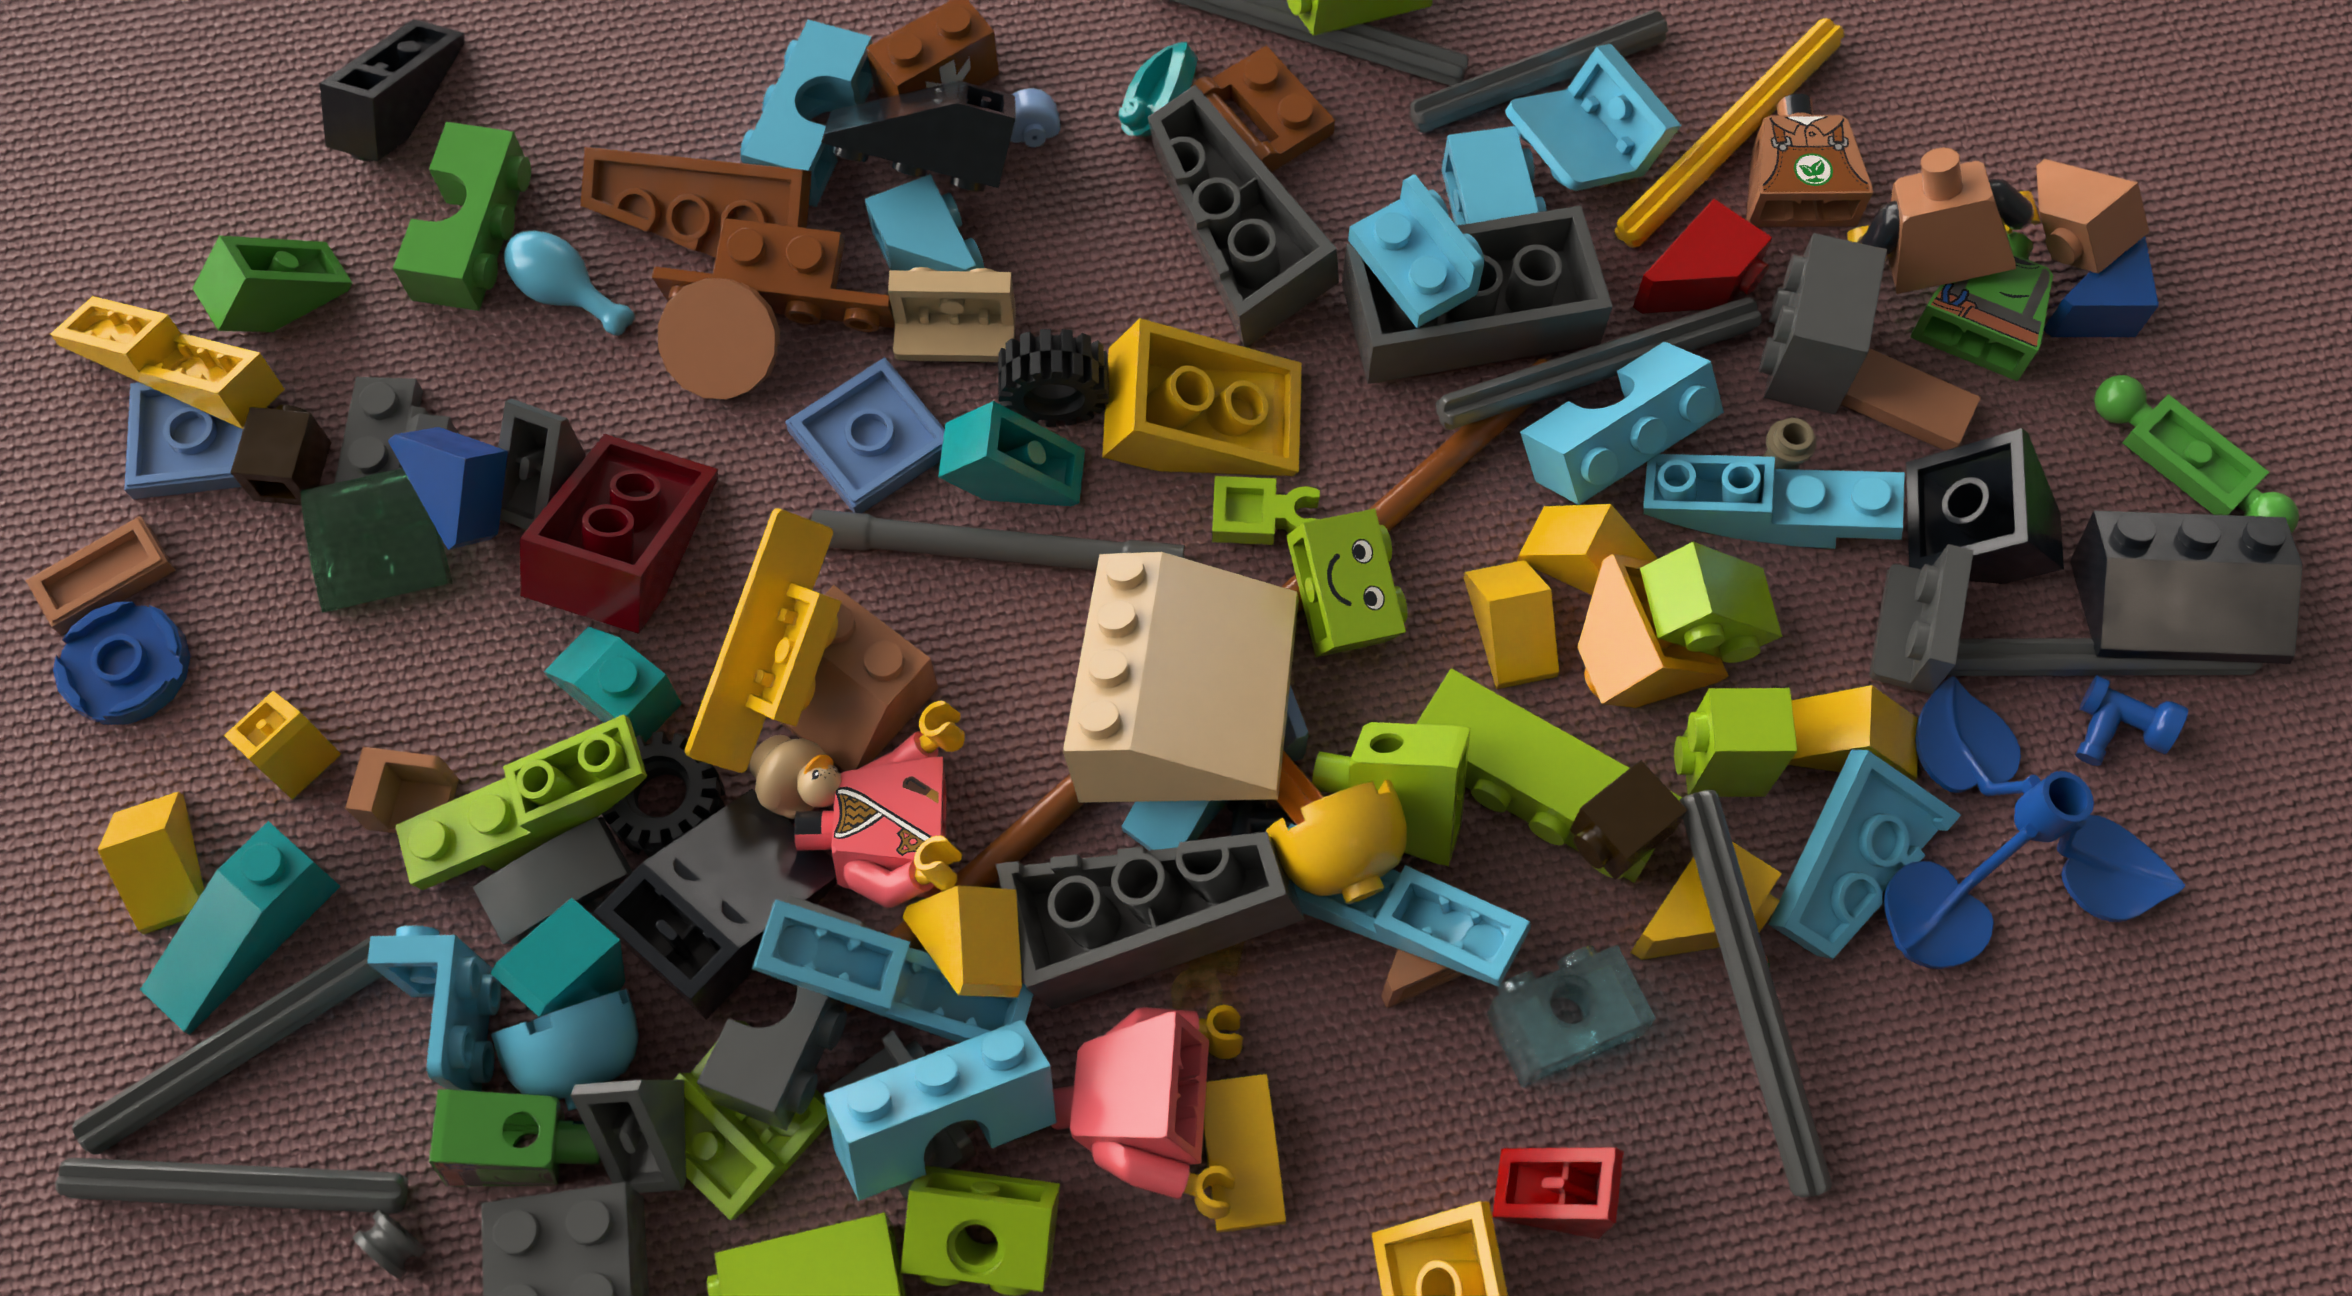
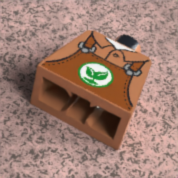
[1746,94,1873,227]

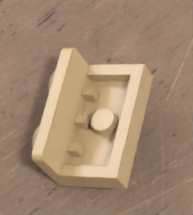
[888,267,1016,362]

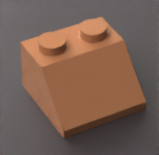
[778,585,938,772]

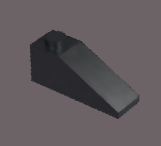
[319,19,465,162]

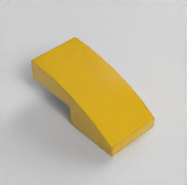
[1203,1074,1286,1233]

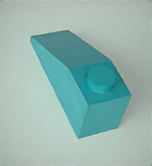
[140,821,341,1035]

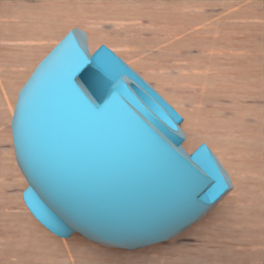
[491,989,639,1111]

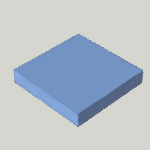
[785,357,945,513]
[124,382,243,499]

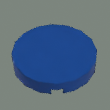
[53,602,191,725]

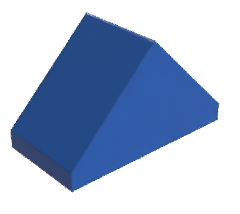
[2043,236,2159,337]
[388,427,508,550]

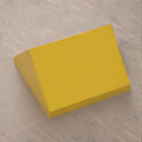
[1371,1201,1508,1296]

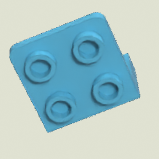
[1505,44,1682,191]
[367,926,501,1091]

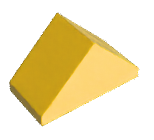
[1517,504,1657,595]
[1464,560,1559,689]
[1788,685,1919,782]
[224,691,341,800]
[97,791,204,934]
[902,885,1022,998]

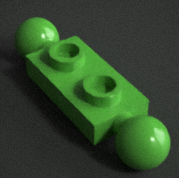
[2094,375,2299,533]

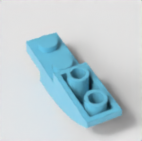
[1643,454,1905,549]

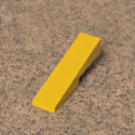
[50,296,285,429]

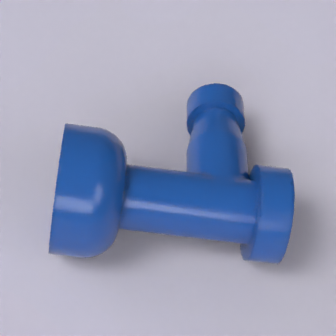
[2075,675,2189,766]

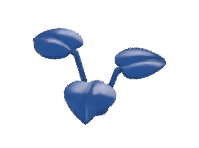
[1884,676,2185,969]

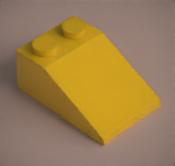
[1102,318,1302,476]

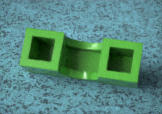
[393,122,531,311]

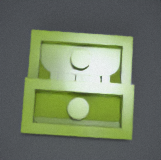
[674,1020,829,1220]

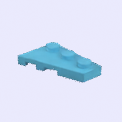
[1768,749,1961,959]

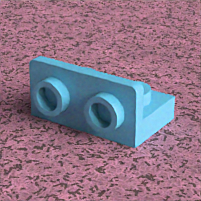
[1348,174,1484,328]

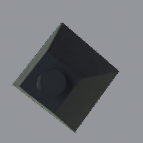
[1906,428,2064,584]

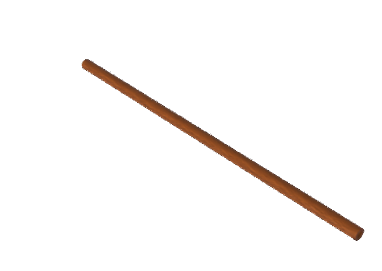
[843,358,1548,1015]

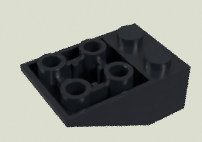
[821,81,1016,192]
[594,789,837,1020]

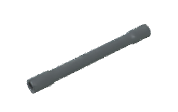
[811,509,1185,571]

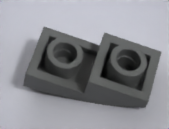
[473,817,633,945]

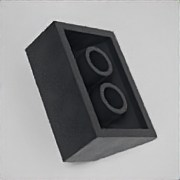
[2070,511,2303,664]

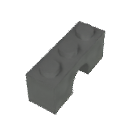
[697,894,866,1131]

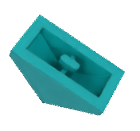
[490,897,626,1017]

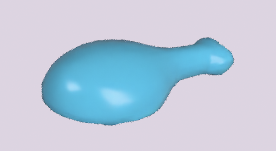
[504,231,635,336]

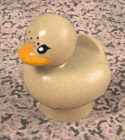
[750,735,841,819]

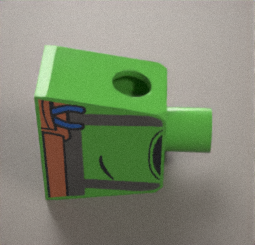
[1910,232,2053,381]
[429,1089,601,1187]

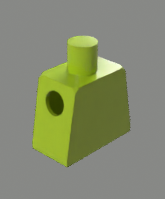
[1312,722,1470,866]

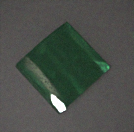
[301,468,453,613]

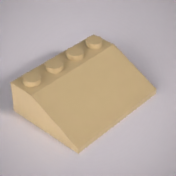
[1063,552,1299,803]

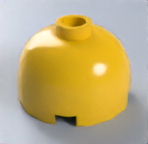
[1266,780,1407,904]

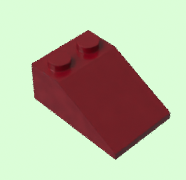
[520,434,718,634]

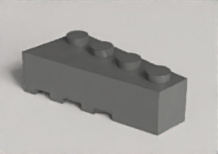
[1148,85,1339,347]
[996,832,1305,1010]

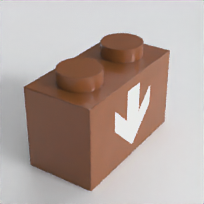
[866,0,999,99]

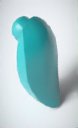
[1119,42,1198,138]

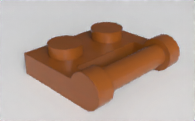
[1190,45,1335,173]

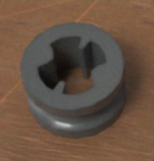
[353,1209,426,1279]

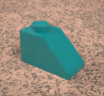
[938,401,1085,506]
[544,626,682,742]

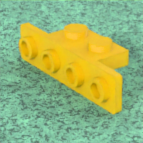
[685,508,842,773]

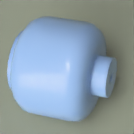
[1010,88,1060,147]

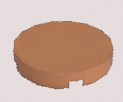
[658,278,780,399]

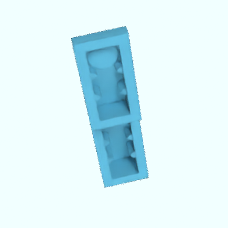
[1288,824,1531,987]
[752,899,1033,1043]

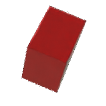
[1492,1147,1624,1239]

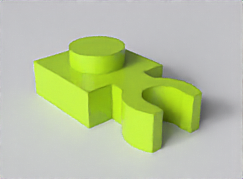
[1212,476,1320,545]

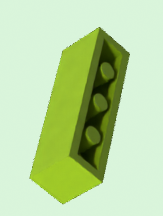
[1416,668,1683,883]

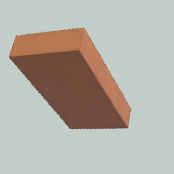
[1841,348,1981,451]
[25,516,176,636]

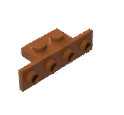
[652,218,895,332]

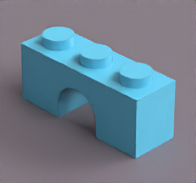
[740,20,873,207]
[1520,341,1724,505]
[824,1019,1056,1201]

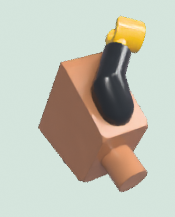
[1847,147,2041,294]

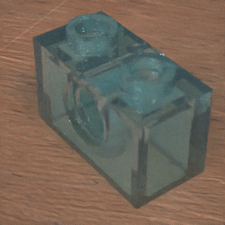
[1486,945,1656,1088]

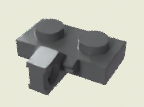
[334,377,460,497]

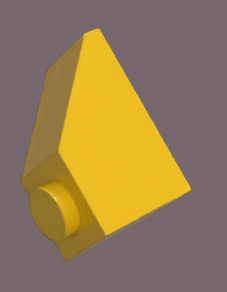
[1630,842,1782,960]

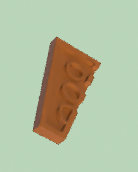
[580,147,812,258]

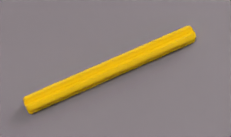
[1614,18,1845,248]

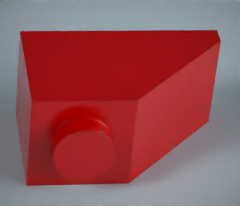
[1633,199,1772,314]

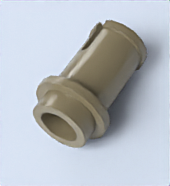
[1763,418,1817,469]

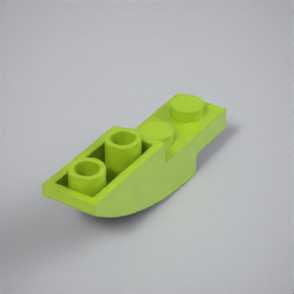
[395,714,647,890]

